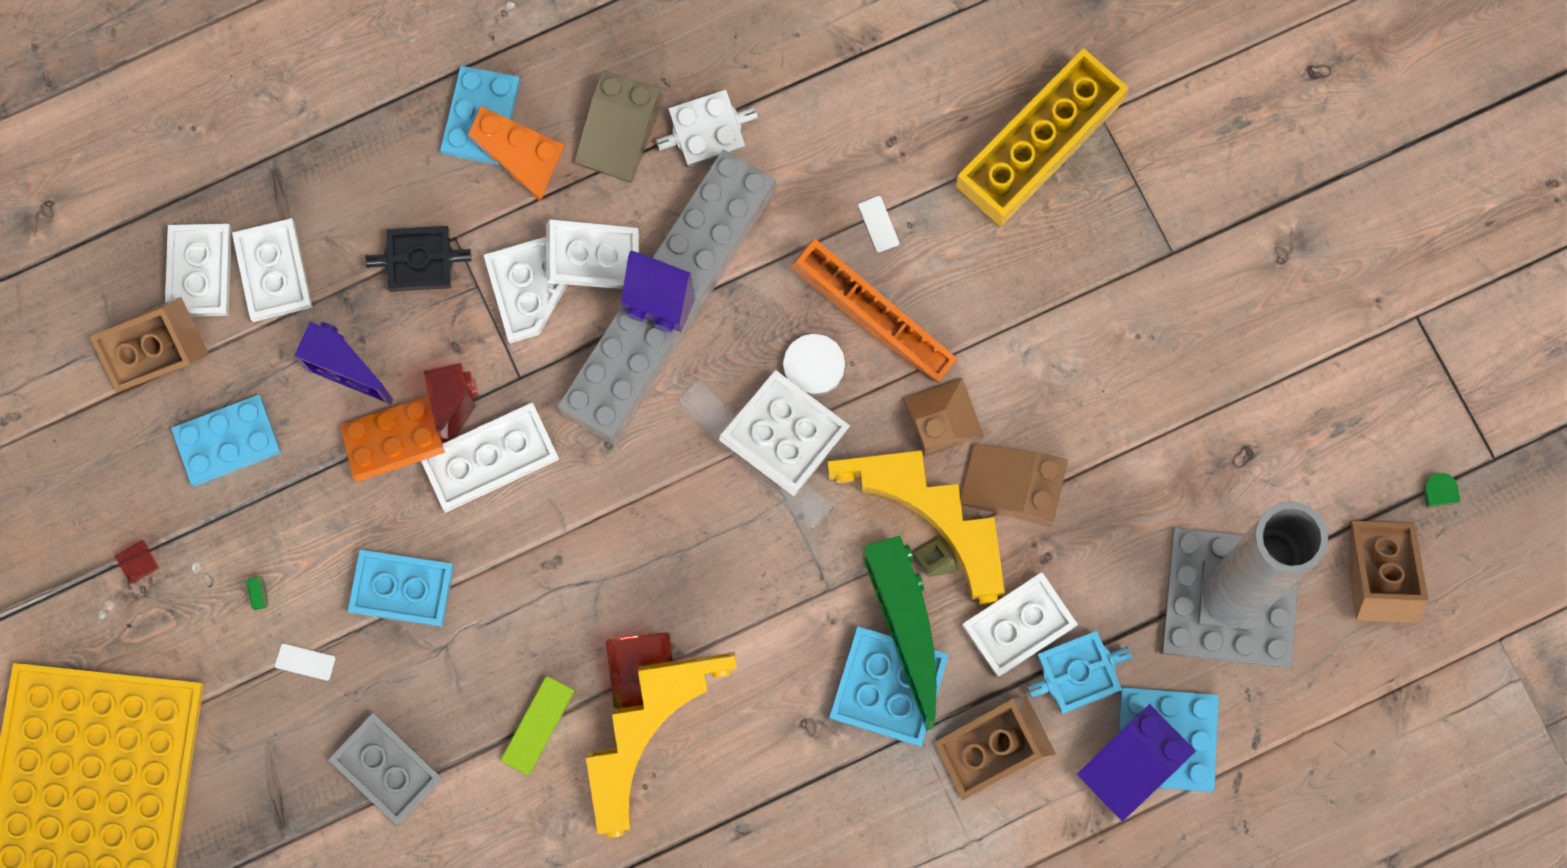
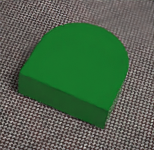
[1424,473,1461,508]
[246,576,268,610]

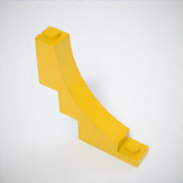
[828,451,1005,605]
[586,652,737,838]

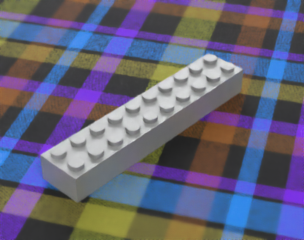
[558,149,776,446]

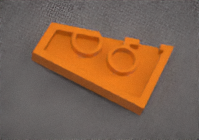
[467,106,565,202]

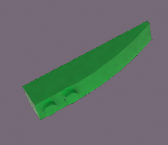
[862,536,937,731]

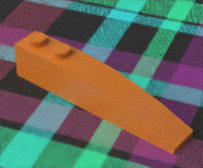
[790,239,958,383]

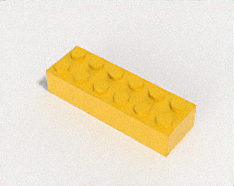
[956,48,1129,227]

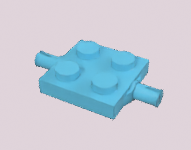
[1027,631,1133,715]

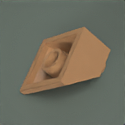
[903,378,984,457]

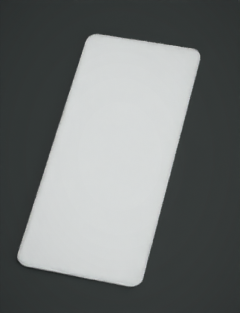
[858,196,900,253]
[275,644,336,681]

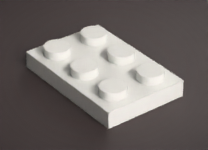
[232,218,313,322]
[546,220,639,289]
[165,224,232,317]
[962,572,1078,678]

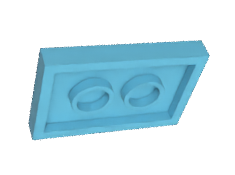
[440,66,521,166]
[171,395,282,487]
[348,550,454,628]

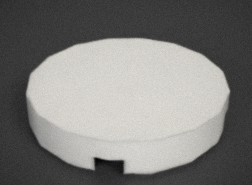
[783,334,845,396]

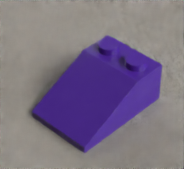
[621,250,696,333]
[294,322,393,405]
[1076,704,1196,822]

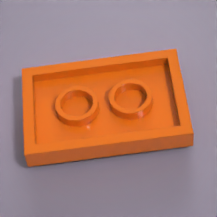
[340,395,446,482]

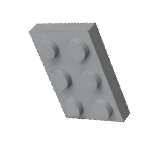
[328,713,443,826]

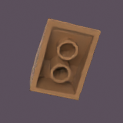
[89,297,208,393]
[960,444,1068,527]
[1351,521,1429,623]
[934,697,1056,800]

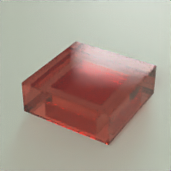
[115,540,160,584]

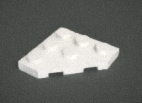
[484,237,568,344]

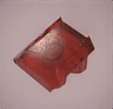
[605,632,673,709]

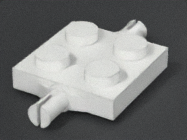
[656,90,758,168]

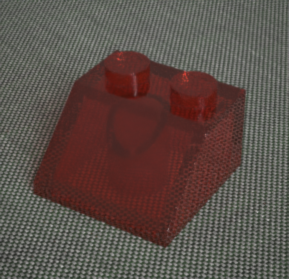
[424,363,479,443]

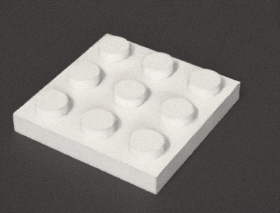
[719,370,850,496]

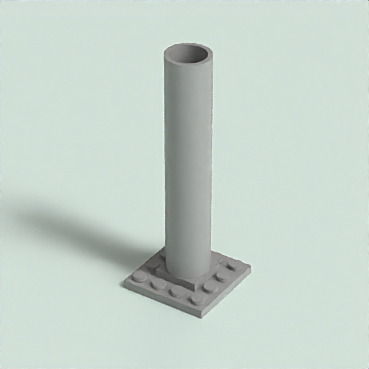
[1162,502,1329,669]

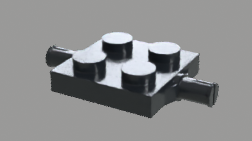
[365,226,472,292]

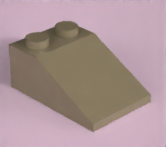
[574,70,663,183]

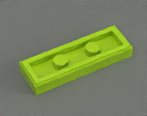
[501,676,576,777]

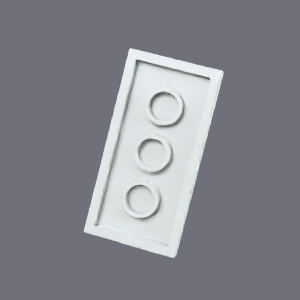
[421,402,559,513]

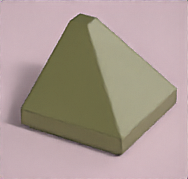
[912,538,958,577]

